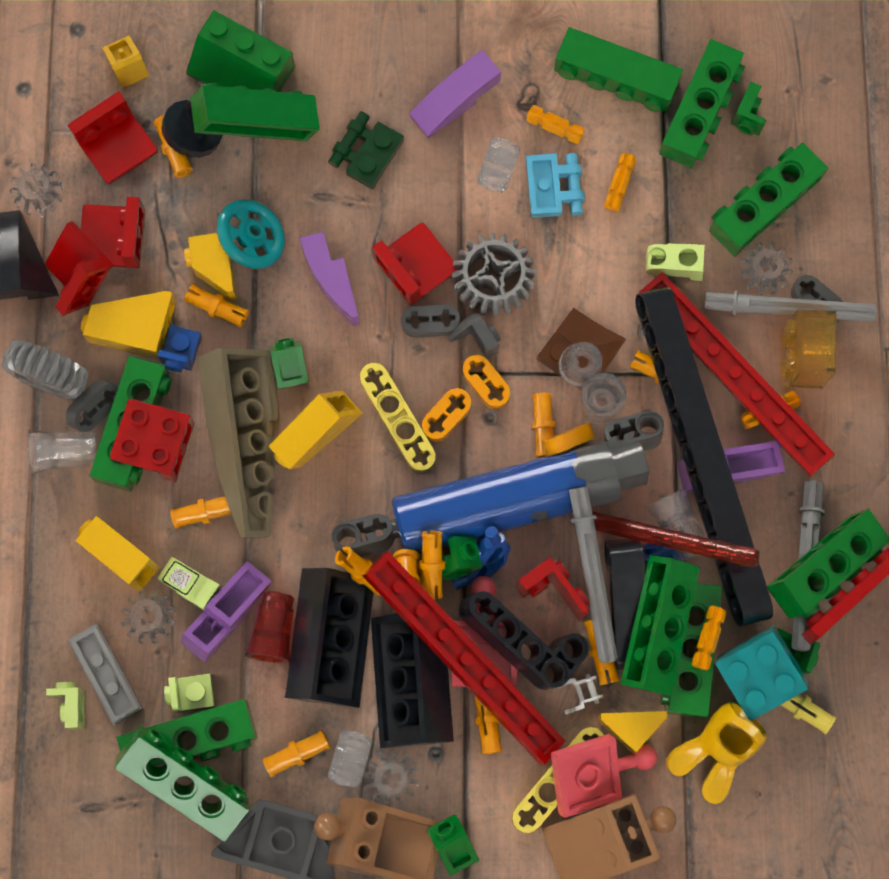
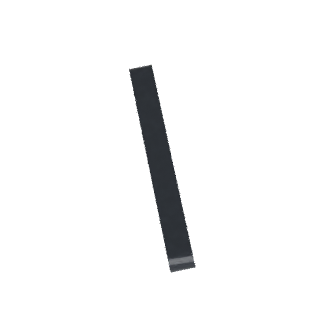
[635,287,773,627]

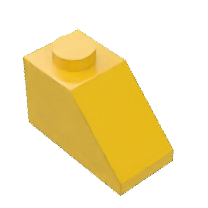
[184,233,237,301]

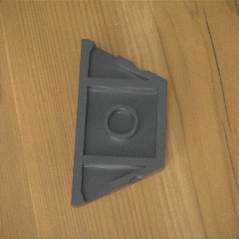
[211,799,335,879]

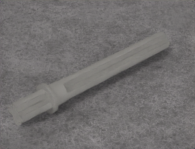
[705,290,877,322]
[791,480,825,652]
[569,486,618,663]

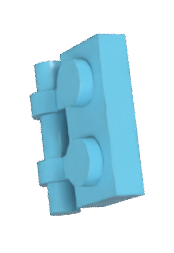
[525,153,585,218]

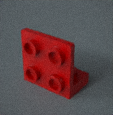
[67,91,158,185]
[80,196,145,268]
[45,221,113,316]
[372,222,459,306]
[110,399,195,483]
[516,557,590,621]

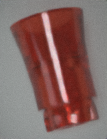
[245,591,294,664]

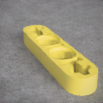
[360,363,436,473]
[512,727,604,833]

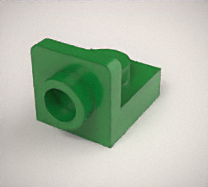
[731,81,767,136]
[270,338,309,389]
[442,536,482,580]
[427,815,479,876]

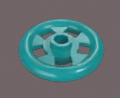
[217,199,285,269]

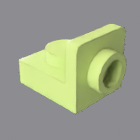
[164,673,215,712]
[46,682,85,730]

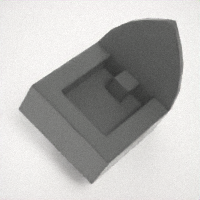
[449,312,501,359]

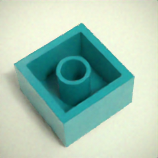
[715,625,809,721]

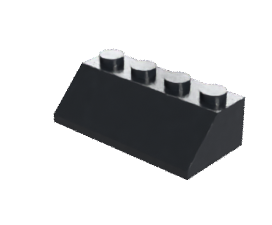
[285,568,374,708]
[371,613,454,748]

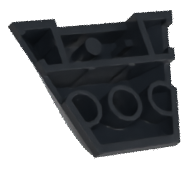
[0,210,60,300]

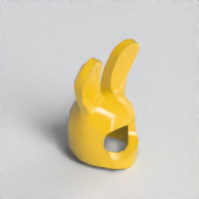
[666,702,767,804]

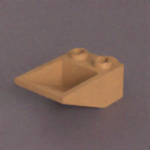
[542,794,676,879]
[314,797,440,879]

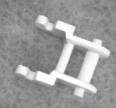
[556,674,603,715]

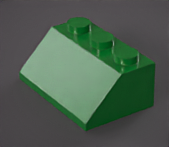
[186,10,295,92]

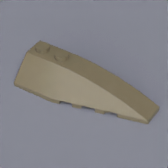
[198,347,279,538]

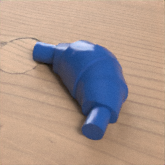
[452,526,511,590]

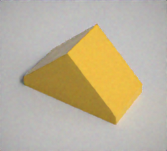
[102,35,149,88]
[598,711,667,753]

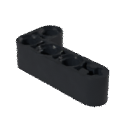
[604,538,645,671]
[459,591,589,690]

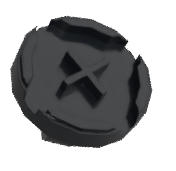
[161,100,223,158]

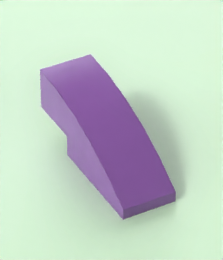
[409,49,501,138]
[299,232,360,326]
[677,441,786,494]
[181,561,272,663]

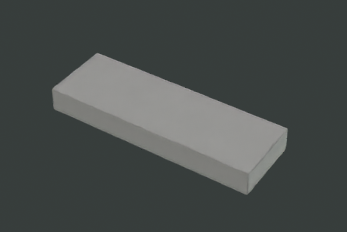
[68,623,143,725]

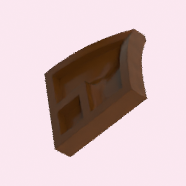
[537,308,626,395]

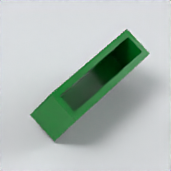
[554,27,683,113]
[190,83,320,141]

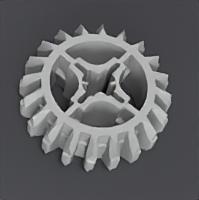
[452,232,536,317]
[1,340,89,400]

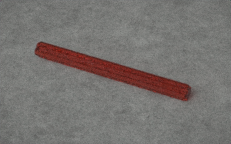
[574,511,760,568]

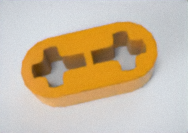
[462,355,510,410]
[422,388,471,442]
[541,422,595,456]

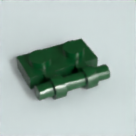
[328,111,404,190]

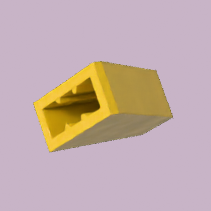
[81,291,177,359]
[268,390,363,470]
[75,516,160,593]

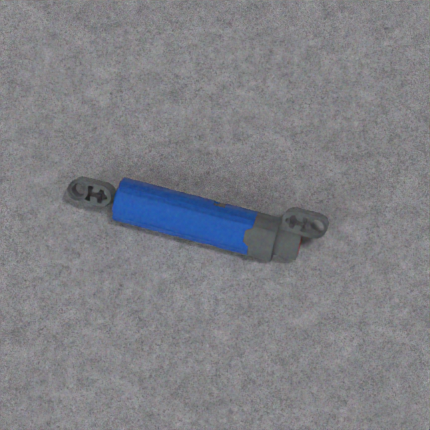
[332,411,664,557]

